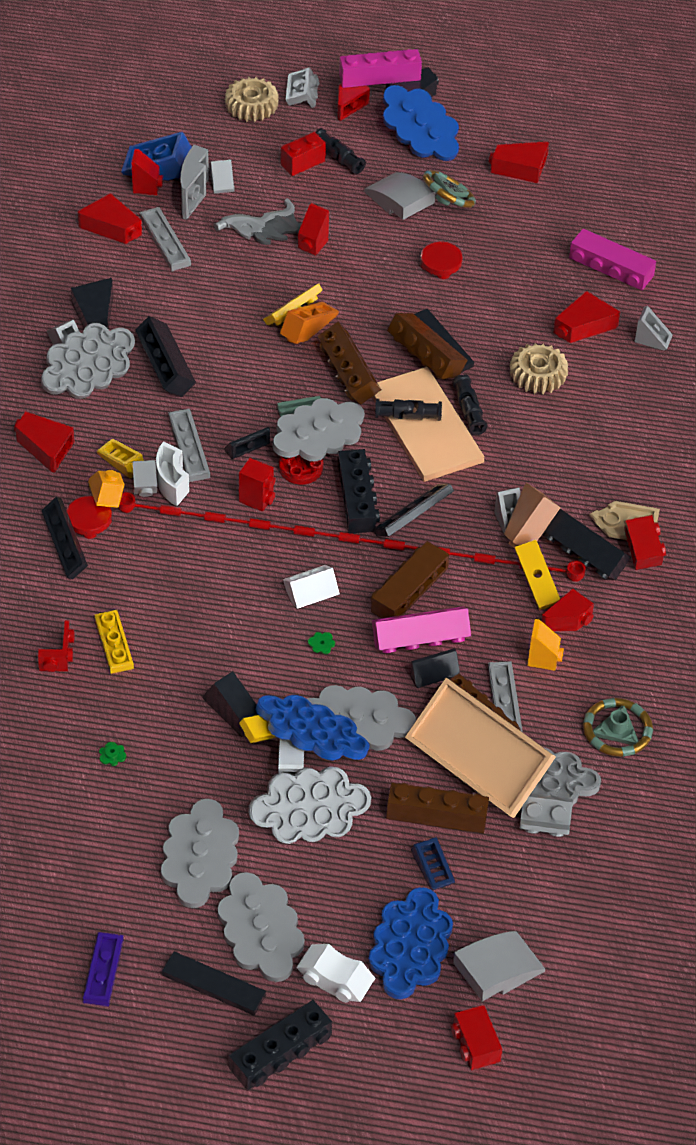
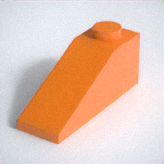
[280,302,339,344]

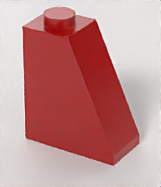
[488,141,549,184]
[78,193,142,244]
[553,291,620,343]
[14,411,75,473]

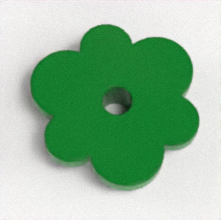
[308,632,335,654]
[99,742,126,766]

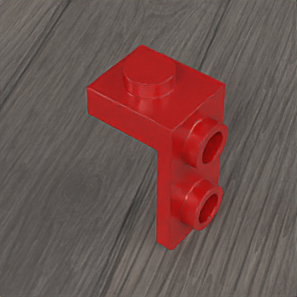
[38,620,75,672]

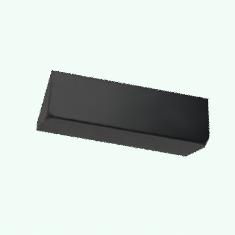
[224,427,270,460]
[410,648,460,688]

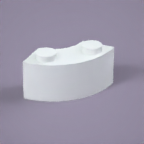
[156,442,189,506]
[297,944,375,1002]

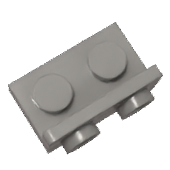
[286,67,319,108]
[520,794,573,837]

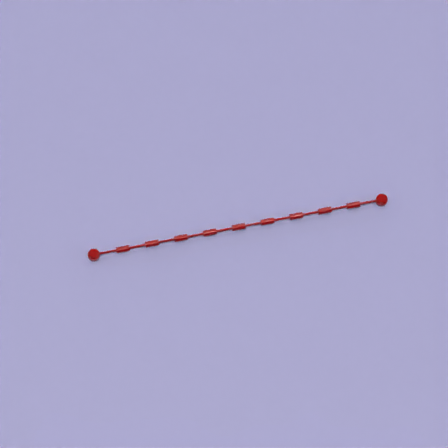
[119,492,586,582]

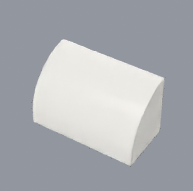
[283,565,340,609]

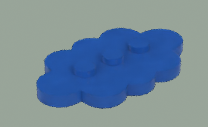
[383,85,459,161]
[256,695,370,760]
[369,887,453,999]

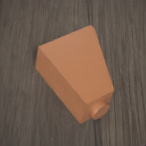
[504,483,561,548]

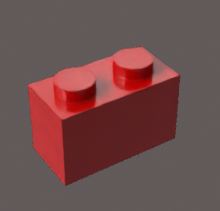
[281,132,326,176]
[239,458,276,512]
[624,515,666,570]
[451,1005,503,1070]

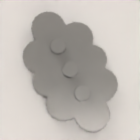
[41,323,135,399]
[272,398,365,461]
[307,685,416,751]
[531,747,601,805]
[248,766,371,844]
[161,799,239,908]
[218,872,305,982]

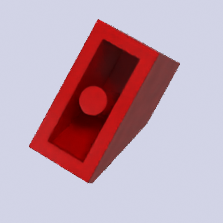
[338,84,370,121]
[132,149,163,196]
[298,203,329,256]
[542,589,594,631]

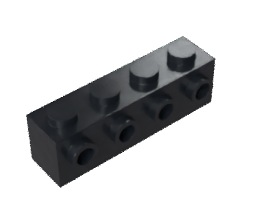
[135,316,196,397]
[338,449,380,534]
[543,509,631,580]
[229,1000,332,1091]

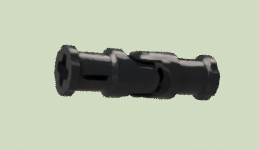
[315,128,366,175]
[452,374,488,435]
[375,398,442,421]

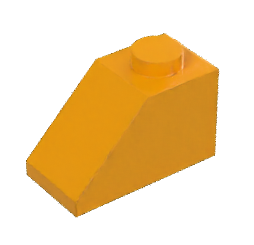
[88,470,125,508]
[528,619,564,671]

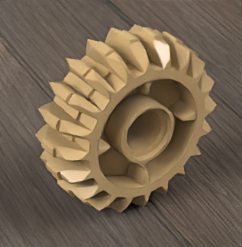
[225,77,279,122]
[510,343,568,394]

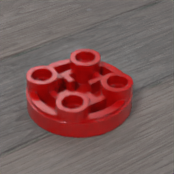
[420,241,463,279]
[279,455,324,485]
[67,496,112,539]

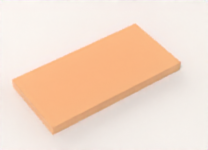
[372,367,484,482]
[405,678,556,818]

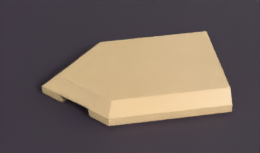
[589,501,660,540]

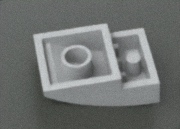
[181,145,209,220]
[364,172,435,220]
[453,931,545,1001]

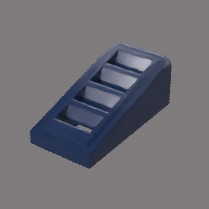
[411,837,455,891]

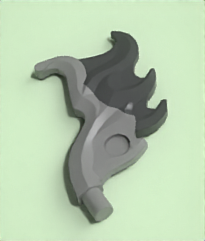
[214,199,301,245]

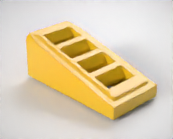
[97,439,144,478]

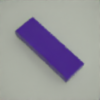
[83,932,124,1007]

